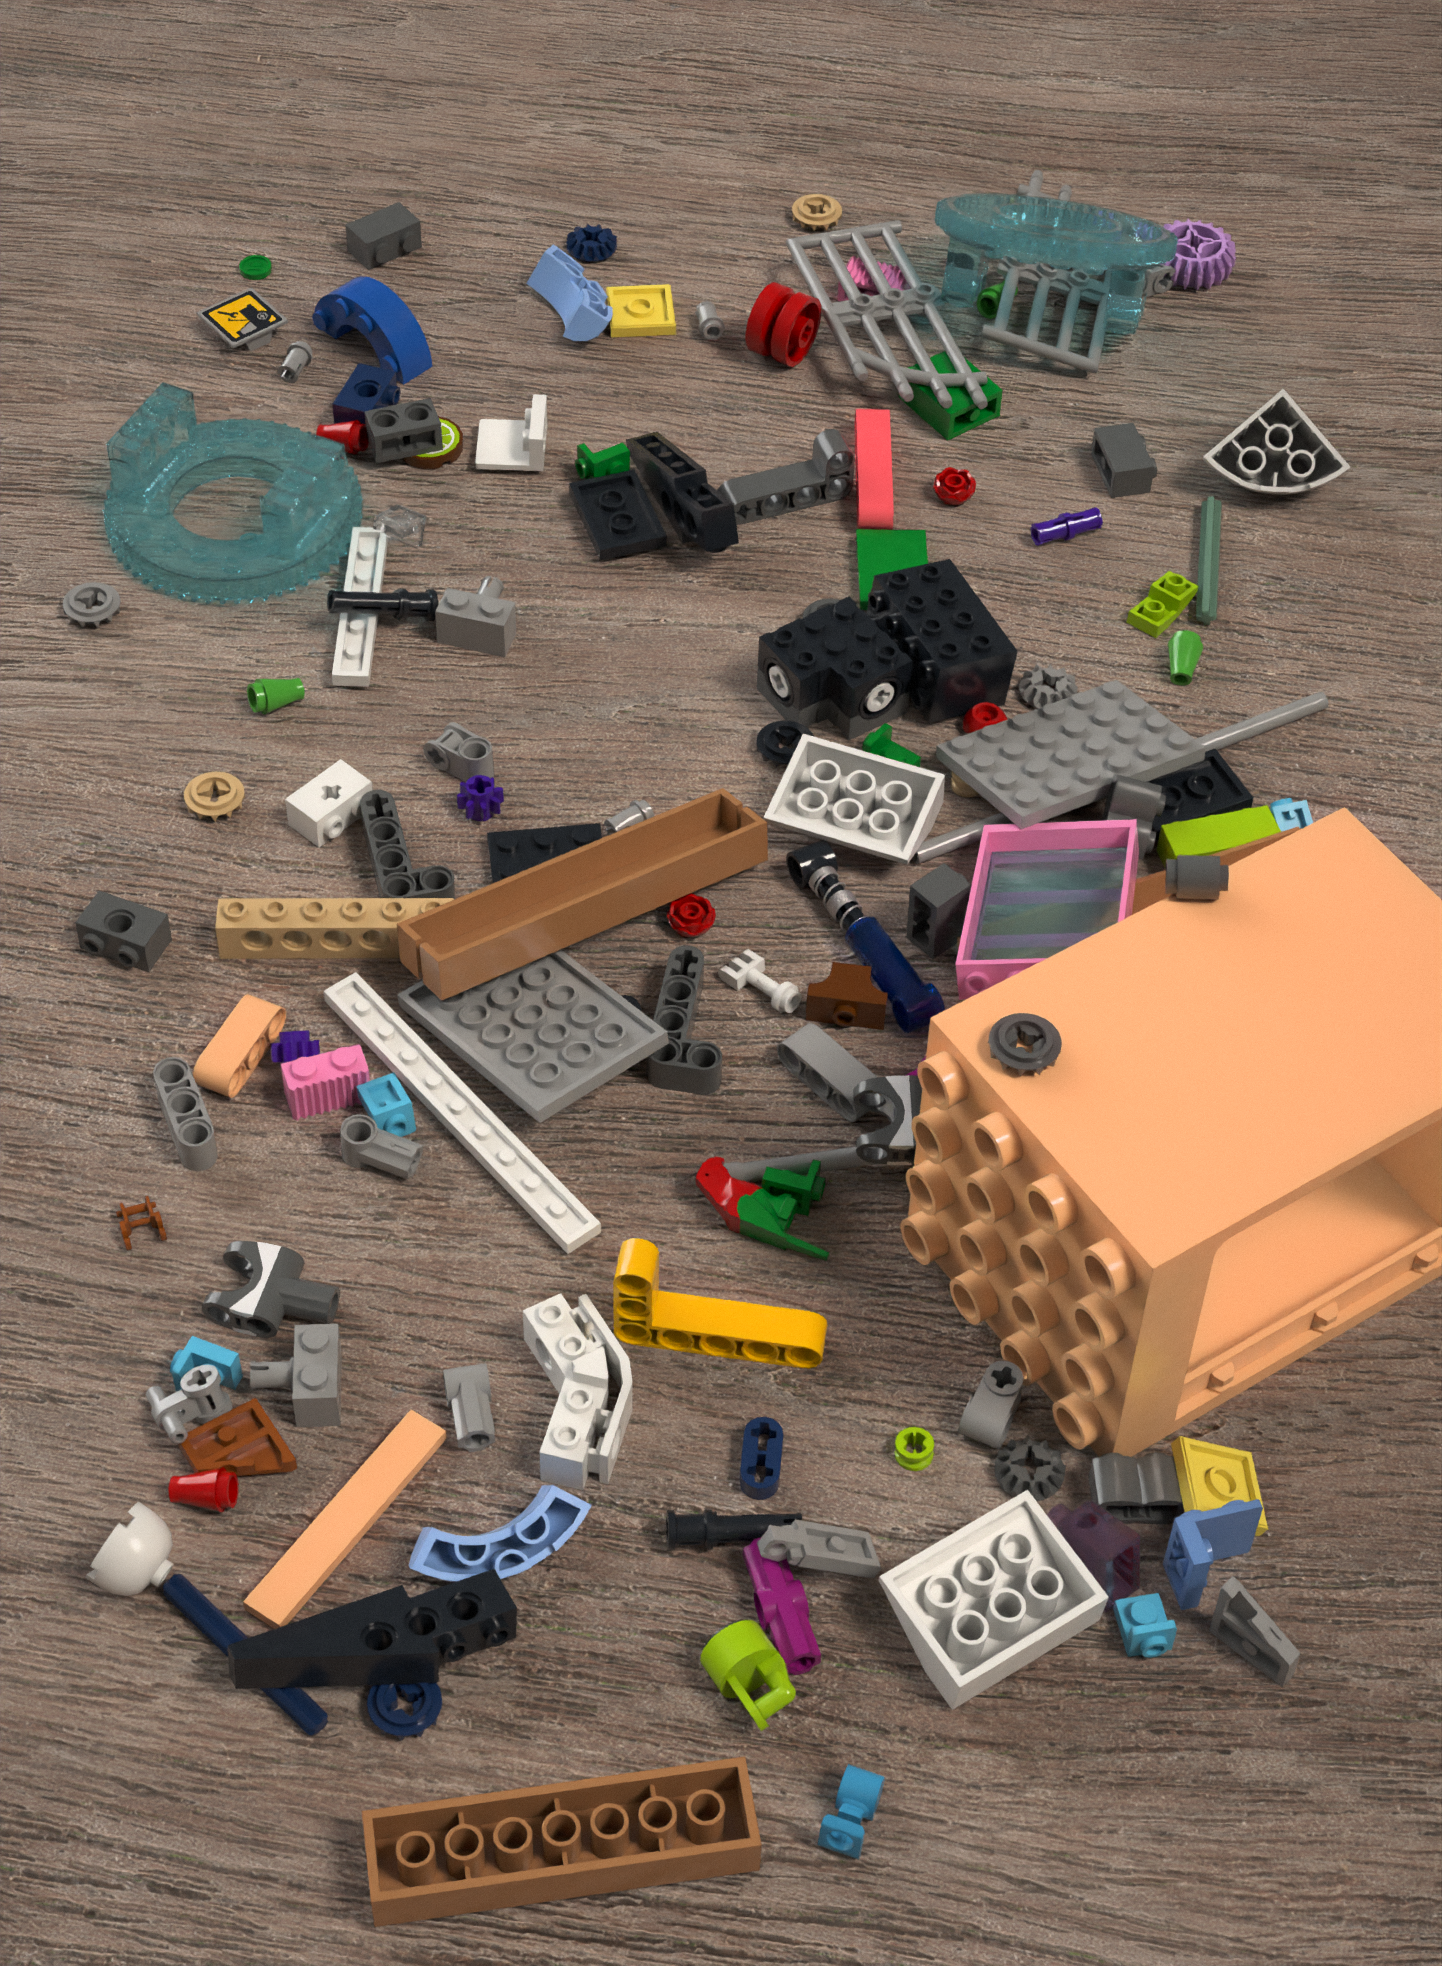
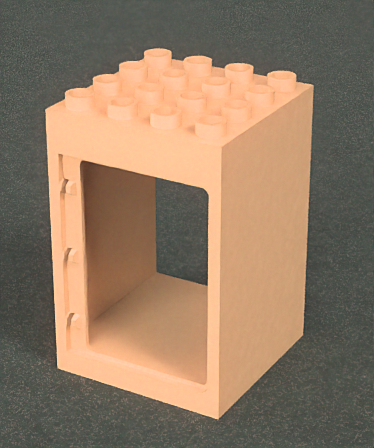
[900,807,1442,1457]

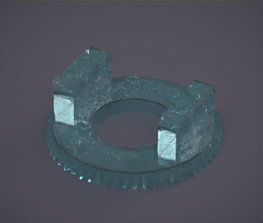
[934,193,1178,335]
[103,382,363,604]

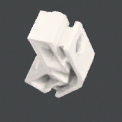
[523,1293,632,1490]

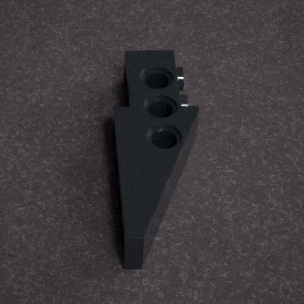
[626,432,739,553]
[228,1569,517,1689]

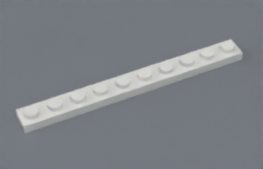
[324,972,601,1254]

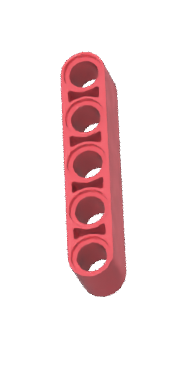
[855,409,894,530]

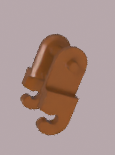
[116,1196,167,1251]

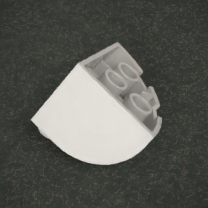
[1202,389,1350,495]

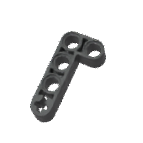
[717,429,855,525]
[360,790,456,900]
[647,945,722,1095]

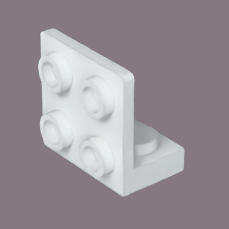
[475,394,547,471]

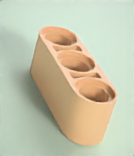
[193,994,286,1098]

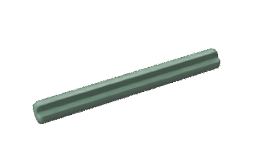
[1196,496,1222,625]

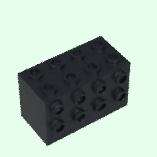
[867,559,1018,723]

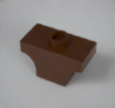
[805,962,888,1030]

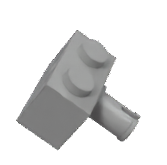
[435,576,516,657]
[250,1324,342,1427]

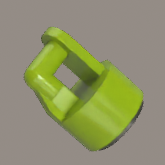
[700,1620,796,1731]

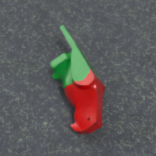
[695,1157,829,1261]

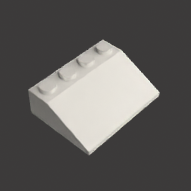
[764,734,945,865]
[879,1490,1109,1710]

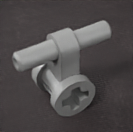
[146,1365,232,1444]

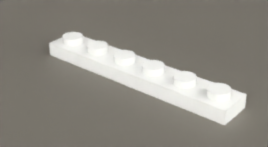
[332,527,388,687]

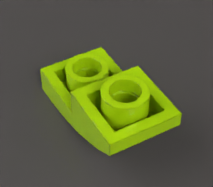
[1126,571,1199,638]

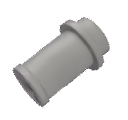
[695,301,725,340]
[278,341,313,383]
[604,800,654,835]

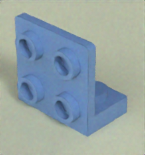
[1163,1499,1263,1611]

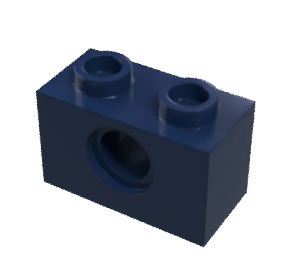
[332,363,401,424]

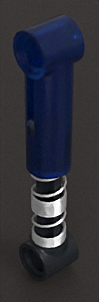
[786,840,945,1034]

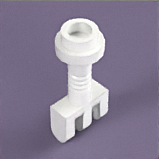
[718,949,802,1013]

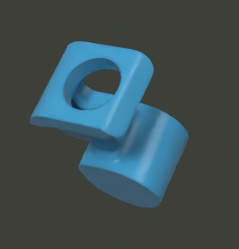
[818,1764,885,1860]

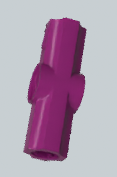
[743,1537,821,1675]

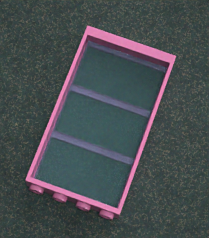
[955,819,1139,1000]

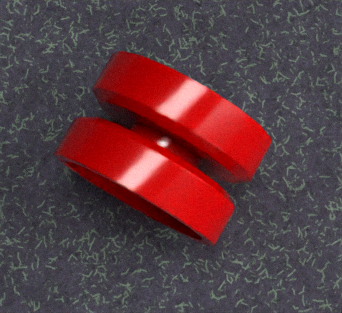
[745,282,821,367]

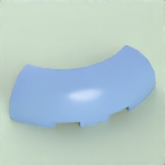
[526,244,613,341]
[409,1485,592,1582]

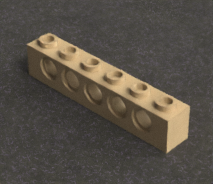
[215,898,454,959]

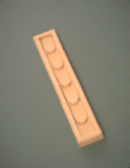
[243,1410,447,1629]

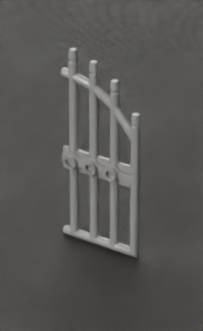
[980,170,1124,373]
[785,220,987,409]

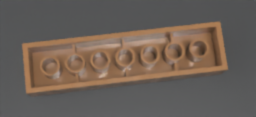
[362,1756,762,1927]

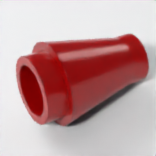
[316,420,369,454]
[168,1467,239,1512]

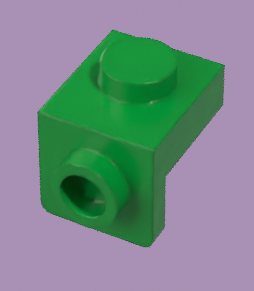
[575,443,630,479]

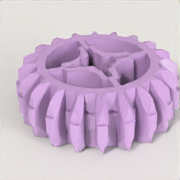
[1149,218,1236,291]

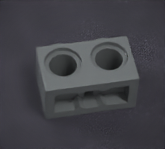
[364,398,443,463]

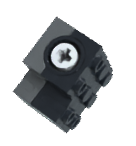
[757,596,913,741]

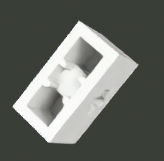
[285,759,373,848]

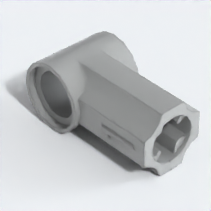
[340,1114,423,1180]
[443,1363,495,1452]

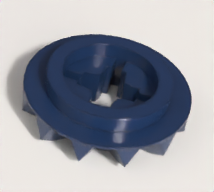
[566,224,617,261]
[367,1682,442,1741]

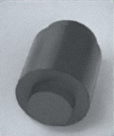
[1165,855,1229,900]

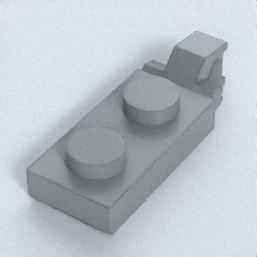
[757,1519,881,1579]

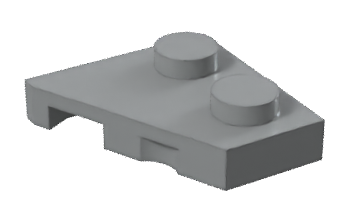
[1209,1576,1301,1688]

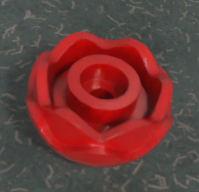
[933,467,976,505]
[963,702,1008,734]
[667,893,716,938]

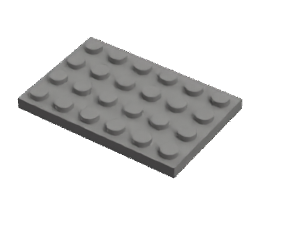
[936,680,1206,829]
[397,950,669,1123]

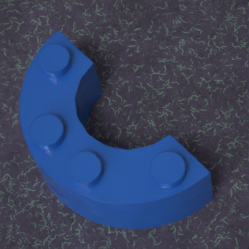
[312,276,433,385]

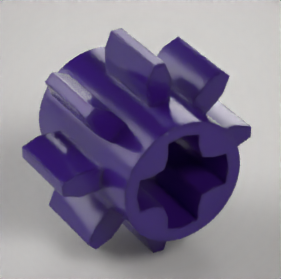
[457,775,504,821]
[271,1030,320,1063]

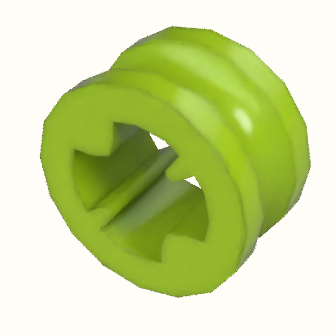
[894,1427,935,1471]

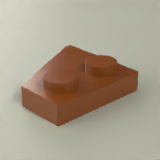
[178,1398,297,1476]

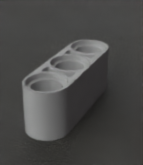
[776,1023,877,1122]
[153,1057,218,1171]

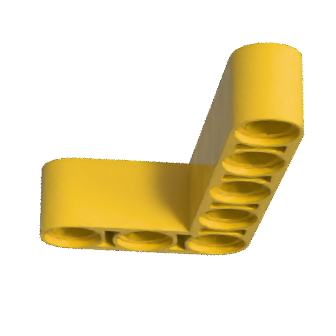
[613,1238,828,1368]

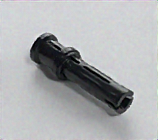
[327,588,438,621]
[666,1509,802,1551]

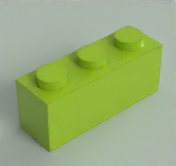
[1157,805,1281,870]

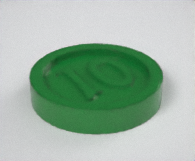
[239,255,272,280]

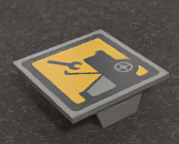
[196,287,288,351]

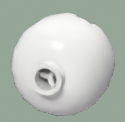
[86,1502,174,1596]

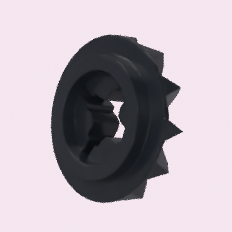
[756,720,814,768]

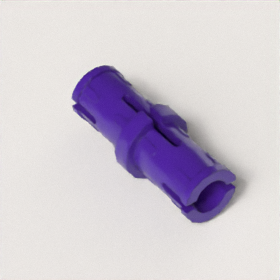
[1030,507,1103,546]

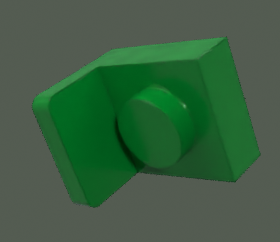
[862,723,921,767]
[762,1159,826,1216]

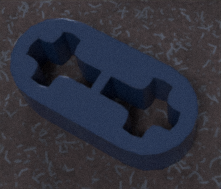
[740,1417,783,1500]

